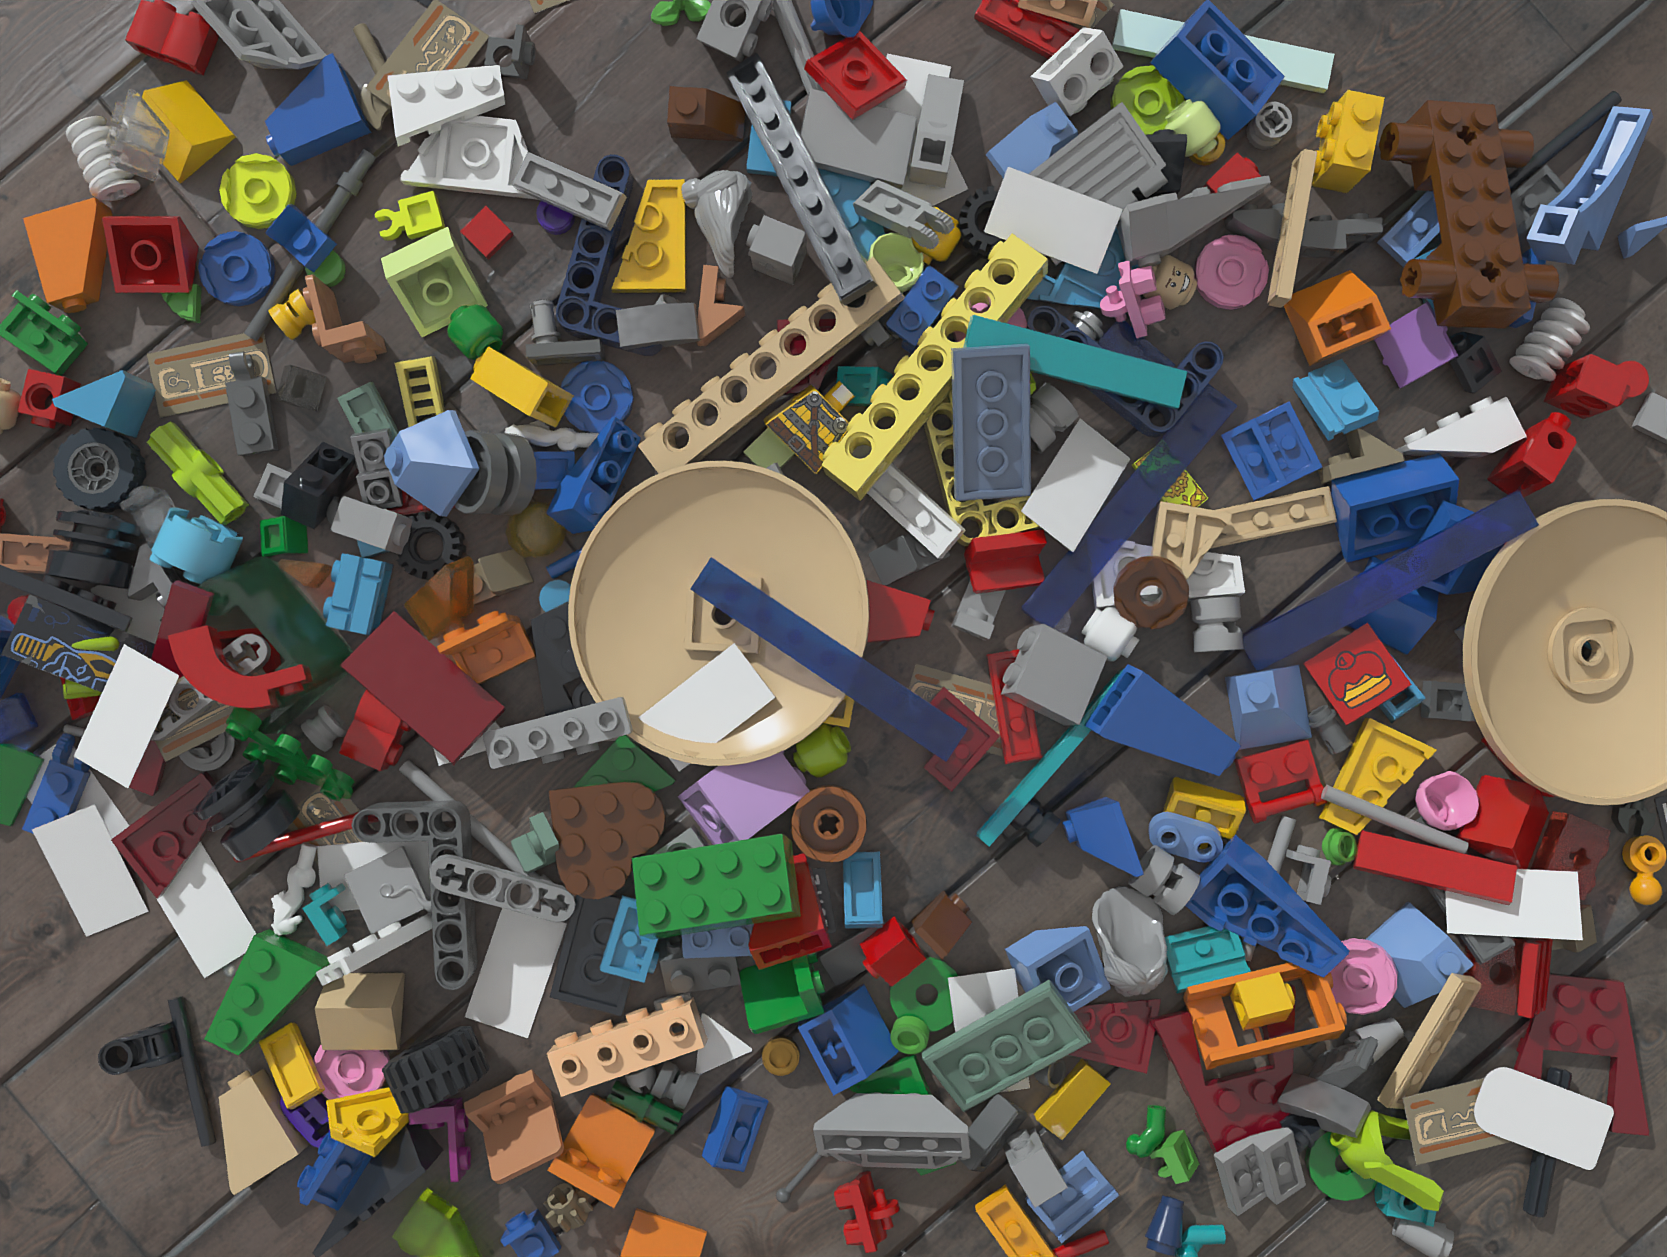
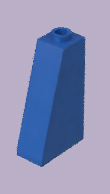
[1084,664,1241,776]

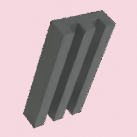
[525,339,606,366]

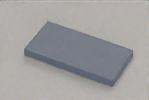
[951,344,1031,501]

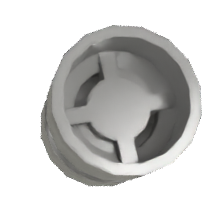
[1030,383,1079,454]
[1191,597,1244,652]
[1128,845,1200,915]

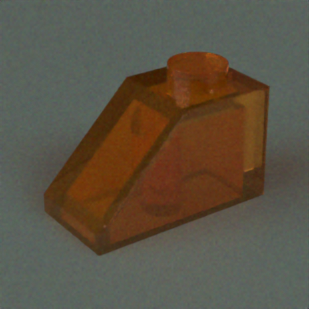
[404,556,474,641]

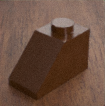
[667,86,746,142]
[912,890,972,959]

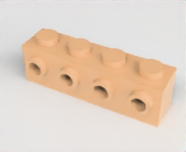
[547,995,708,1097]

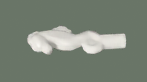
[505,420,599,451]
[271,843,317,936]

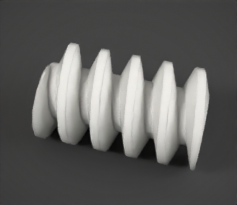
[66,116,140,202]
[1509,298,1590,381]

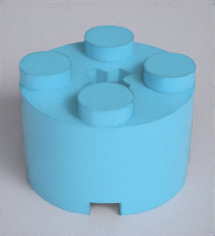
[149,507,243,585]

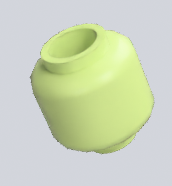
[1165,99,1221,158]

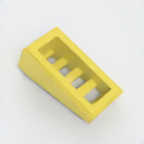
[395,356,445,427]

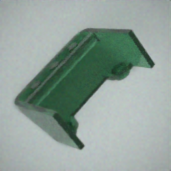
[160,557,353,734]

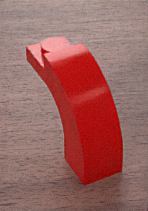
[168,625,313,710]

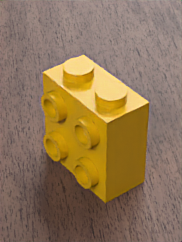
[1312,90,1385,193]

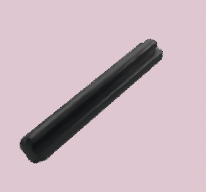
[1523,1067,1572,1218]

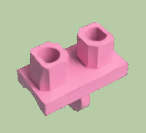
[1100,260,1165,338]

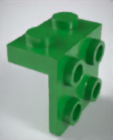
[740,952,826,1034]

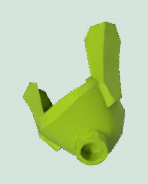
[1330,1111,1444,1211]

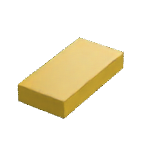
[259,1022,325,1110]

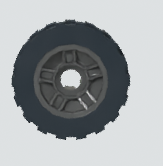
[53,427,147,512]

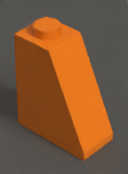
[23,197,112,313]

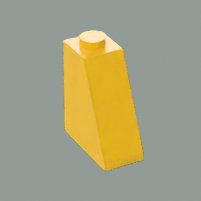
[470,347,574,427]

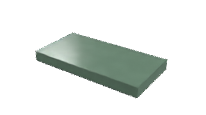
[922,979,1091,1112]

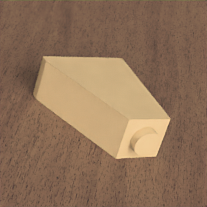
[219,1068,310,1195]

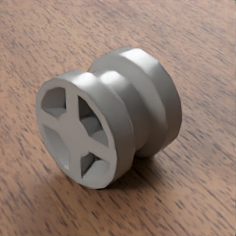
[301,705,349,752]

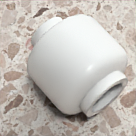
[1081,607,1139,662]

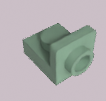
[511,812,559,874]

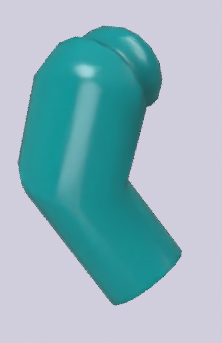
[1176,1224,1226,1257]

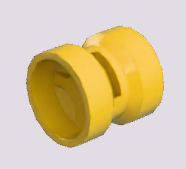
[268,288,316,340]

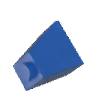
[265,53,371,166]

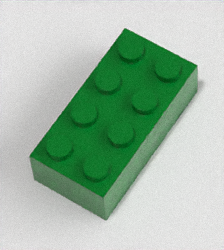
[632,834,801,940]

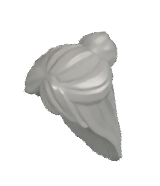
[681,170,753,278]
[1092,886,1168,997]

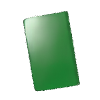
[0,743,45,826]

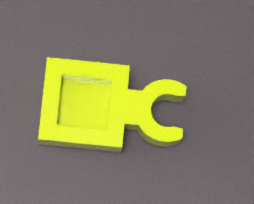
[375,191,445,241]

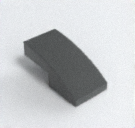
[1421,681,1476,722]

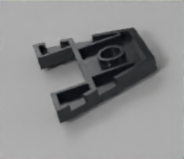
[531,601,581,716]

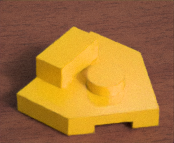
[326,1087,409,1157]

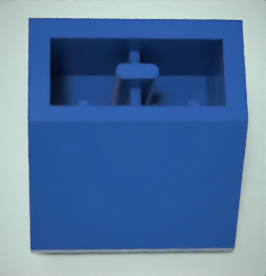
[1406,500,1514,595]
[798,984,899,1096]

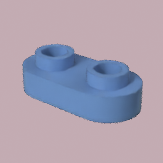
[1148,812,1223,863]

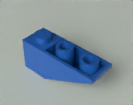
[546,416,641,534]

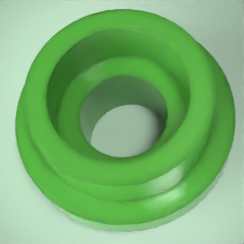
[1322,828,1357,866]

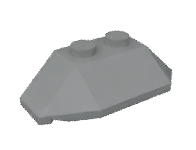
[191,0,326,69]
[813,1093,971,1169]

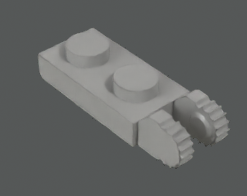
[853,180,954,250]

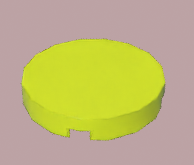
[219,153,297,229]

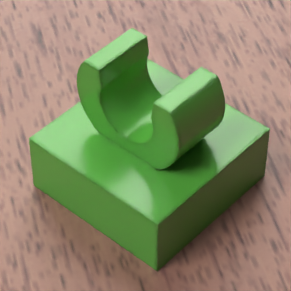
[1150,1130,1199,1184]

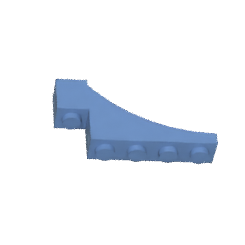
[1527,106,1653,265]

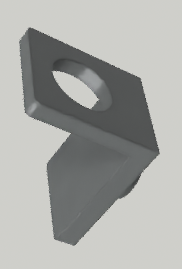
[484,24,536,80]

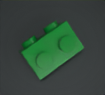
[0,290,88,376]

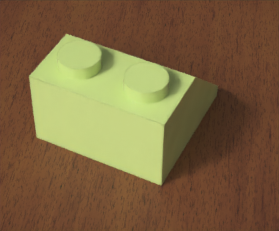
[381,227,488,337]

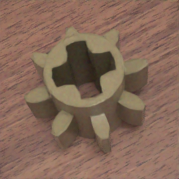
[543,1182,593,1233]

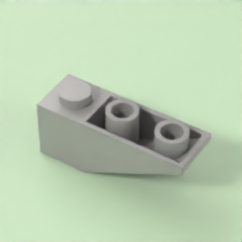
[909,74,964,188]

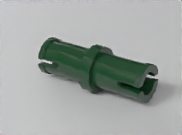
[606,1080,684,1135]

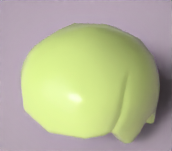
[868,232,924,293]

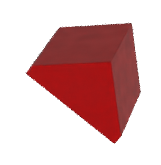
[102,216,199,293]
[1456,775,1549,869]

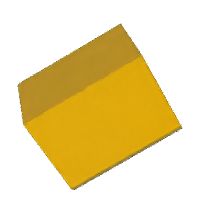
[131,80,236,184]

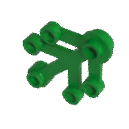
[225,707,355,801]

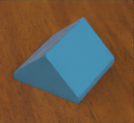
[52,370,156,438]

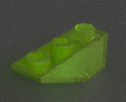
[392,1188,482,1257]

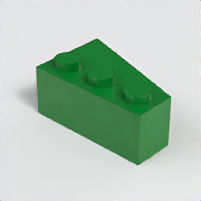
[204,929,330,1056]

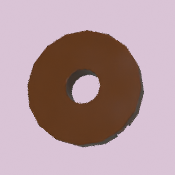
[1113,556,1189,629]

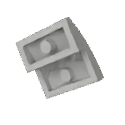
[1214,1128,1306,1216]

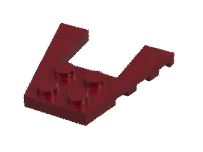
[1513,973,1649,1136]
[1150,984,1296,1154]

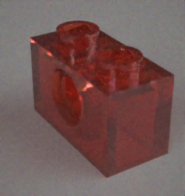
[1463,937,1527,1015]

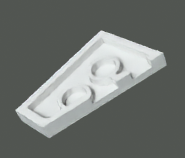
[388,65,505,147]

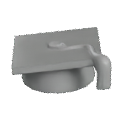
[344,846,432,934]

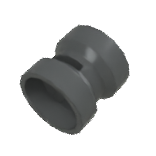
[650,1060,700,1110]

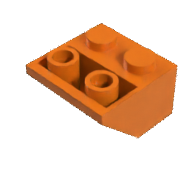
[1284,270,1391,366]

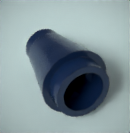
[1145,1195,1184,1257]

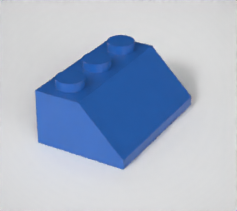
[1150,0,1285,140]
[1331,453,1459,562]

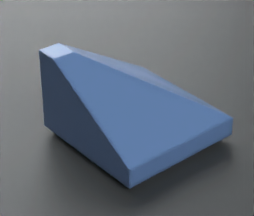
[1617,216,1667,259]

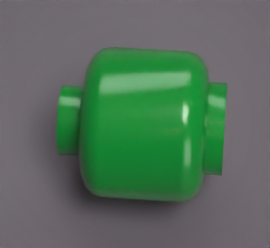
[448,305,503,360]

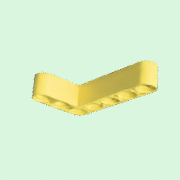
[915,367,1041,546]

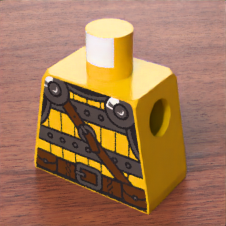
[763,381,855,474]

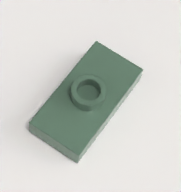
[337,382,399,441]

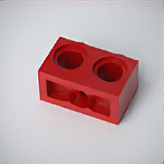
[1543,354,1633,419]

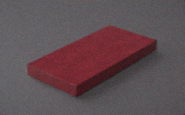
[340,611,506,765]

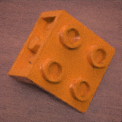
[547,1093,655,1208]

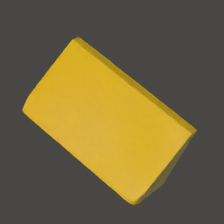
[1163,777,1246,840]
[1034,1058,1111,1140]

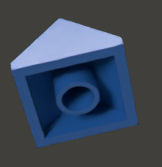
[1339,556,1439,655]

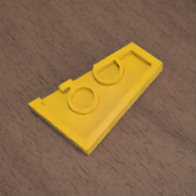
[611,179,686,293]
[1319,718,1437,835]

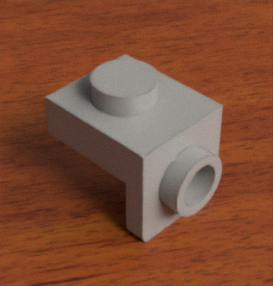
[1285,845,1331,905]

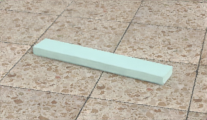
[1112,9,1335,94]

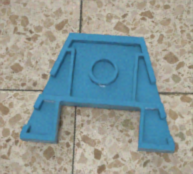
[1027,226,1139,309]

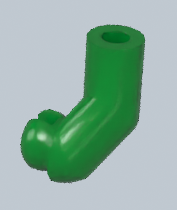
[1126,1105,1166,1158]

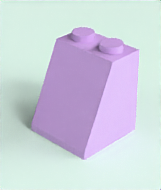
[677,751,810,845]

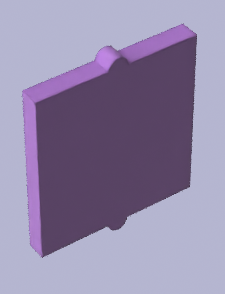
[1375,302,1458,388]

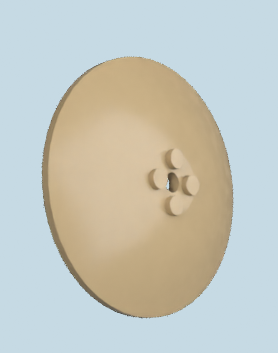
[568,461,870,766]

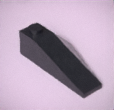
[312,1122,444,1257]

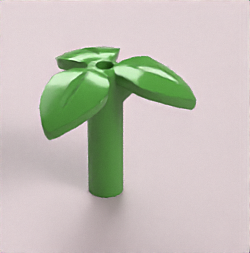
[651,0,711,26]

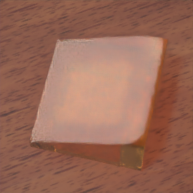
[278,559,333,589]

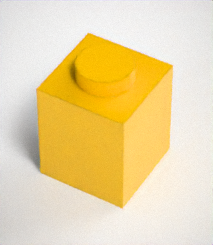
[1230,972,1295,1031]

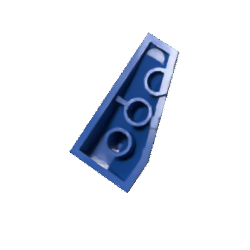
[1185,835,1349,978]

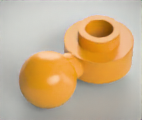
[1622,836,1666,905]

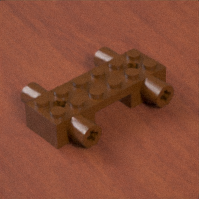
[1378,100,1559,329]

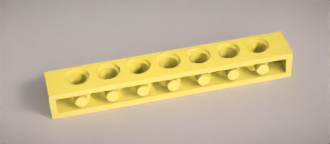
[821,233,1048,501]

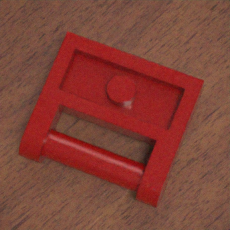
[1234,739,1327,824]

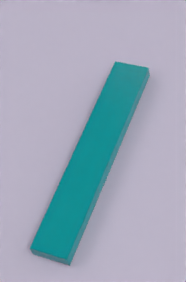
[963,315,1187,409]
[976,669,1124,847]

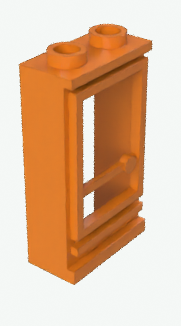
[1183,963,1347,1070]

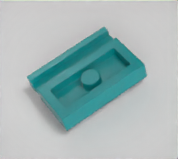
[1165,926,1251,994]

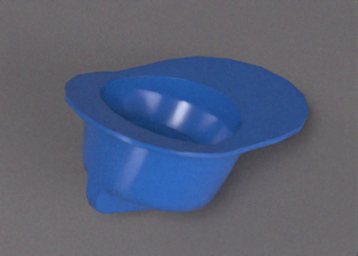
[810,0,873,38]

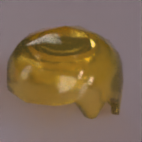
[505,502,567,557]

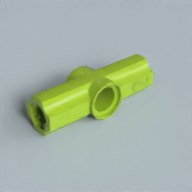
[147,421,249,526]

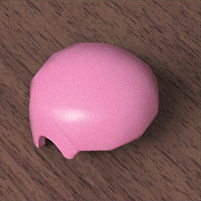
[1415,771,1479,831]

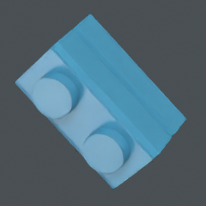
[323,553,393,635]

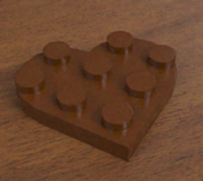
[549,781,666,899]

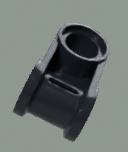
[98,1021,181,1075]

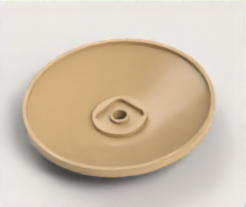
[1463,499,1667,805]

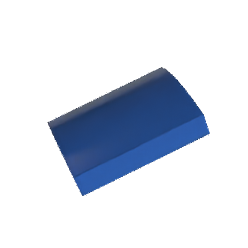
[1221,401,1322,500]

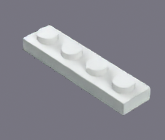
[852,445,966,558]

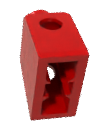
[1487,412,1577,501]

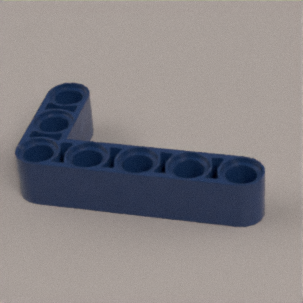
[556,154,663,356]
[1027,306,1224,438]

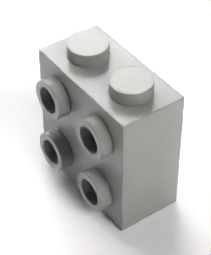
[1001,624,1107,726]

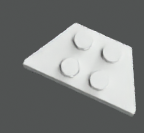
[400,116,539,200]
[316,912,432,986]

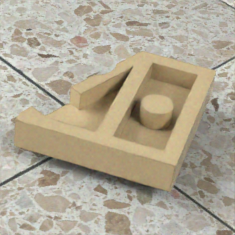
[1151,501,1232,579]

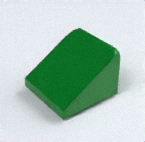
[260,516,308,557]

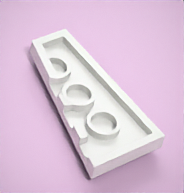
[1086,535,1245,610]

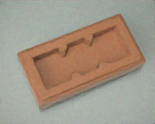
[0,533,70,574]

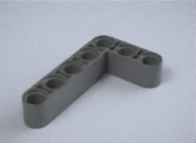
[352,800,478,990]

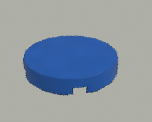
[198,231,276,307]
[561,361,634,433]

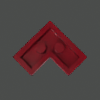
[919,686,1000,792]

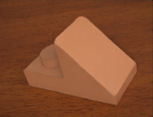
[697,265,745,346]

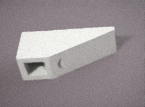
[1396,396,1527,458]

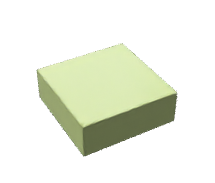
[744,427,795,469]

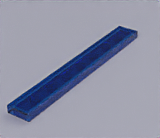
[1021,383,1238,629]
[1243,490,1539,672]
[690,557,968,762]

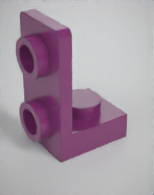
[409,1097,471,1182]

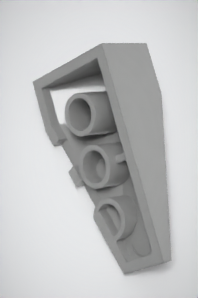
[1116,175,1271,268]

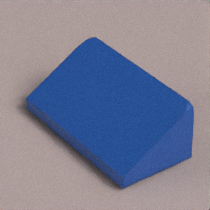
[702,1086,769,1172]

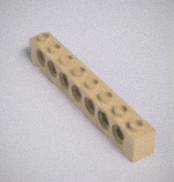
[638,257,905,474]

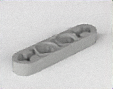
[150,634,271,741]
[429,854,575,922]

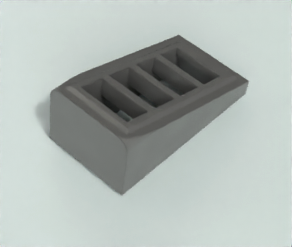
[1308,1036,1378,1089]

